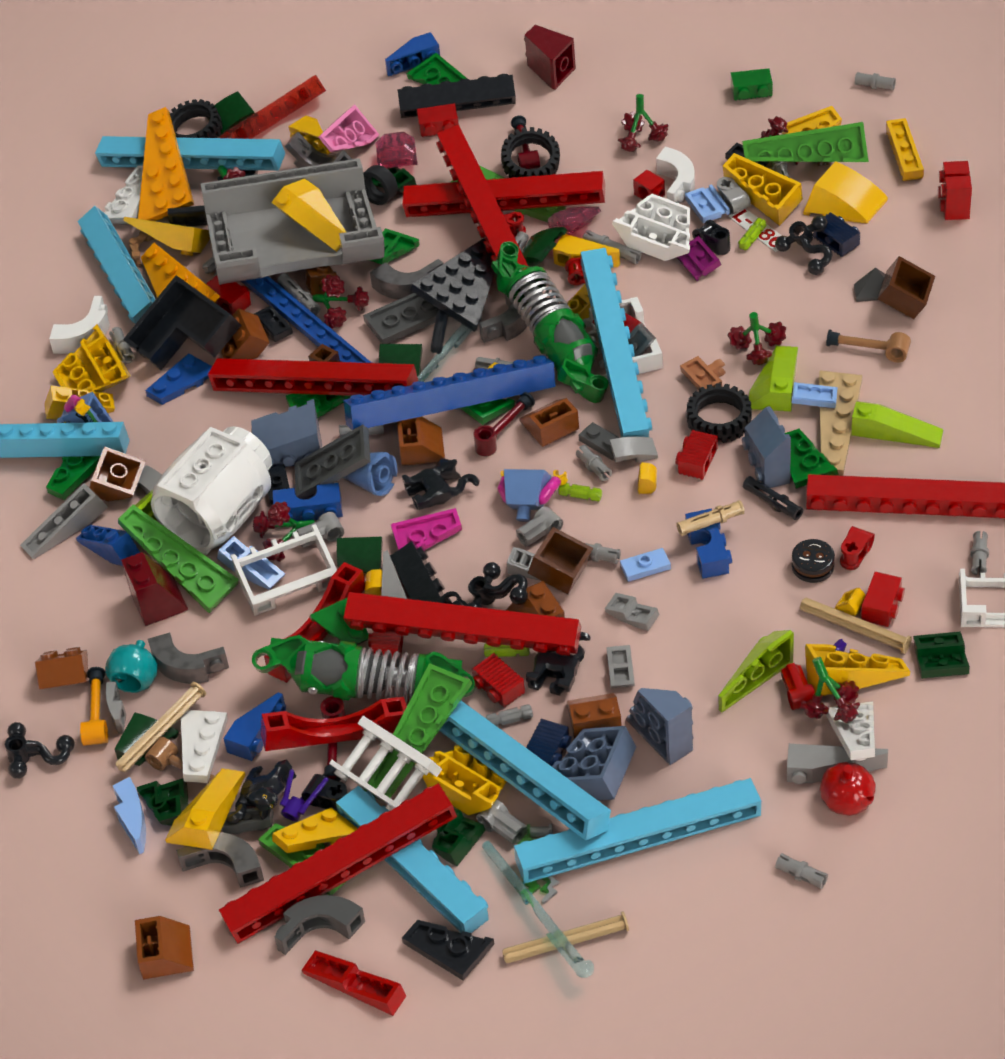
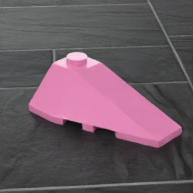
[318,105,379,153]

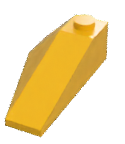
[805,644,910,696]

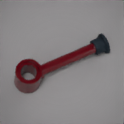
[511,115,541,169]
[473,392,535,456]
[320,696,346,782]

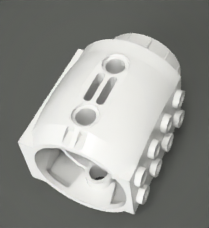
[151,426,272,555]

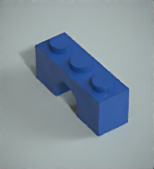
[273,482,343,523]
[685,508,732,579]

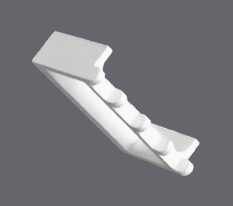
[583,297,663,380]
[230,524,337,616]
[959,569,1005,628]

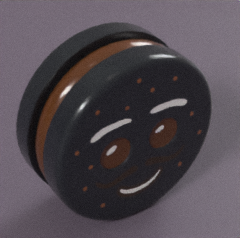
[792,539,835,583]

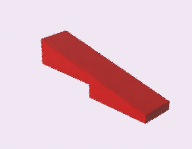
[302,950,406,1016]

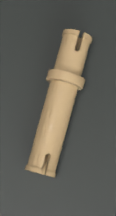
[676,500,745,536]

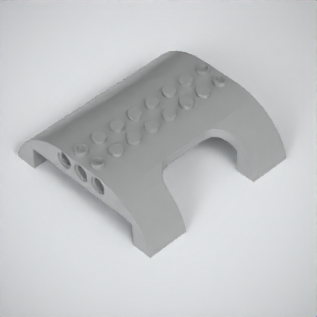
[200,158,385,285]

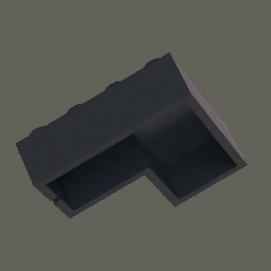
[123,275,242,370]

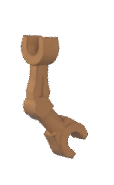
[129,231,155,267]

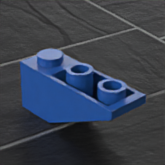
[385,32,440,76]
[76,525,140,566]
[223,692,286,761]

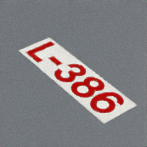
[728,208,782,252]

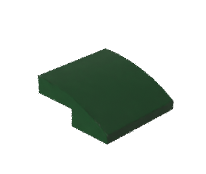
[206,91,255,137]
[913,631,970,679]

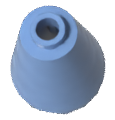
[343,452,398,496]

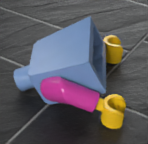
[57,392,113,423]
[497,469,568,522]

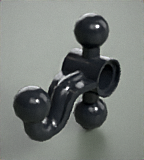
[775,215,832,275]
[468,562,528,608]
[5,722,75,779]

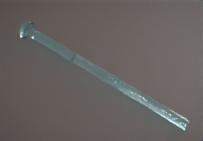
[417,315,482,382]
[482,841,594,978]

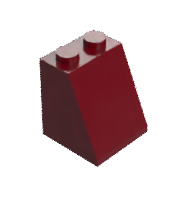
[524,25,576,90]
[121,552,188,626]

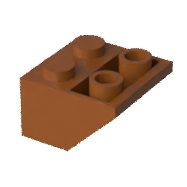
[221,308,270,359]
[519,398,579,447]
[397,416,445,466]
[35,647,89,690]
[135,916,194,980]

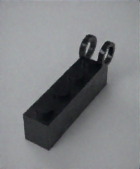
[390,541,469,606]

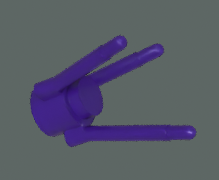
[280,769,328,822]

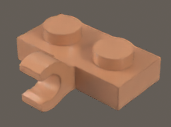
[680,356,726,390]

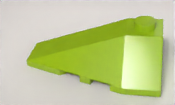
[749,346,798,412]
[851,401,943,448]
[718,630,794,712]

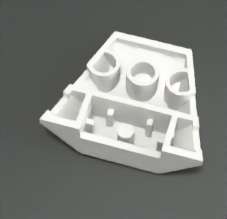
[612,194,690,261]

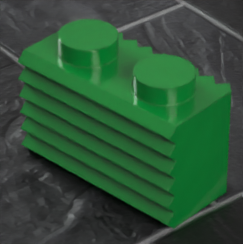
[731,68,773,101]

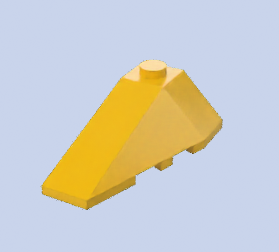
[271,179,346,252]
[124,217,210,256]
[165,768,246,850]

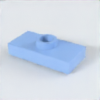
[792,382,838,408]
[620,548,671,582]

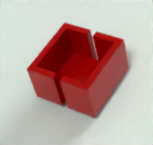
[938,161,972,220]

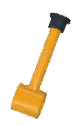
[80,667,108,746]

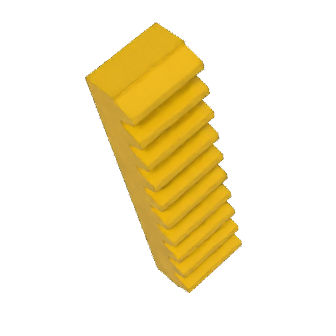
[886,118,924,181]

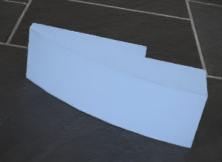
[217,536,285,590]
[113,777,146,854]

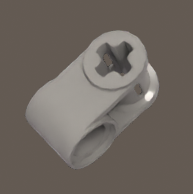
[717,177,751,215]

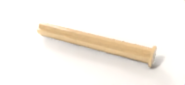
[800,597,912,654]
[115,682,206,773]
[502,911,629,963]

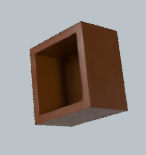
[877,256,935,319]
[528,527,593,595]

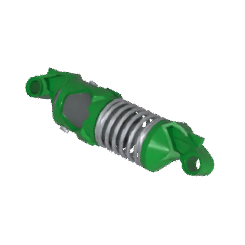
[491,241,609,403]
[252,635,475,703]

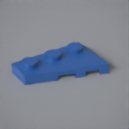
[145,353,212,405]

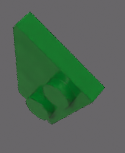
[369,228,420,265]
[309,597,369,645]

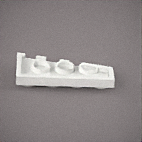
[104,165,143,224]
[826,701,875,761]
[181,710,228,783]

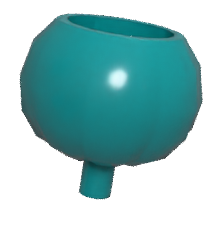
[105,640,158,693]

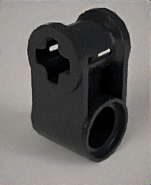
[692,220,731,255]
[301,774,347,812]

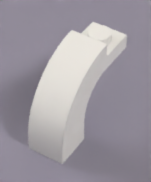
[656,147,695,203]
[49,296,110,354]

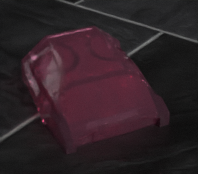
[375,132,418,168]
[547,206,601,235]

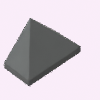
[854,267,885,302]

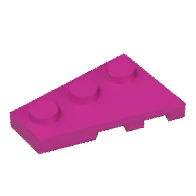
[391,508,462,550]

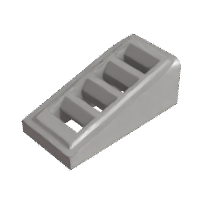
[507,547,541,581]

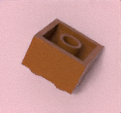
[89,446,146,502]
[506,581,565,618]
[567,693,622,739]

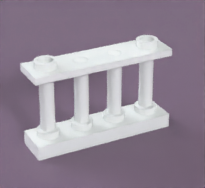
[329,716,442,811]

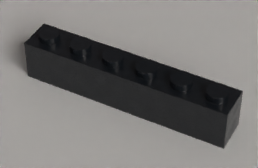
[397,74,516,118]

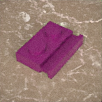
[676,236,722,281]

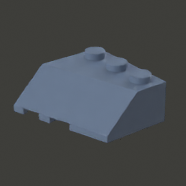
[251,399,322,467]
[742,406,791,488]
[626,688,694,765]
[552,726,636,800]

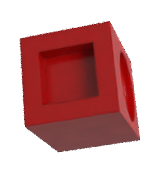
[633,170,665,200]

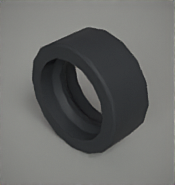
[363,165,398,205]

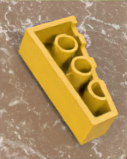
[723,153,803,226]

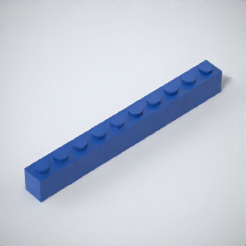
[343,355,556,430]

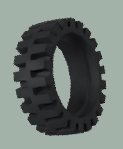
[169,99,223,138]
[501,127,560,178]
[687,383,752,443]

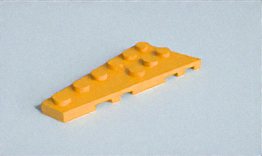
[138,107,195,221]
[141,243,220,303]

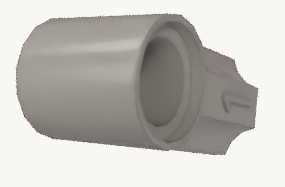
[516,506,563,547]
[296,512,344,547]
[476,799,528,844]

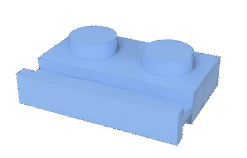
[685,184,730,223]

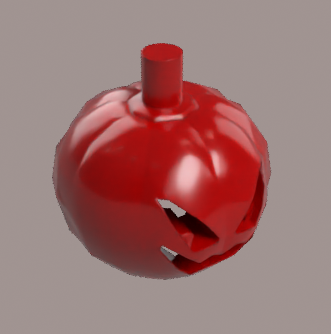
[819,762,876,816]

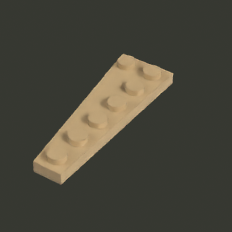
[819,370,862,476]

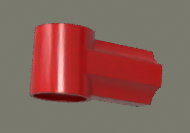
[781,663,815,710]

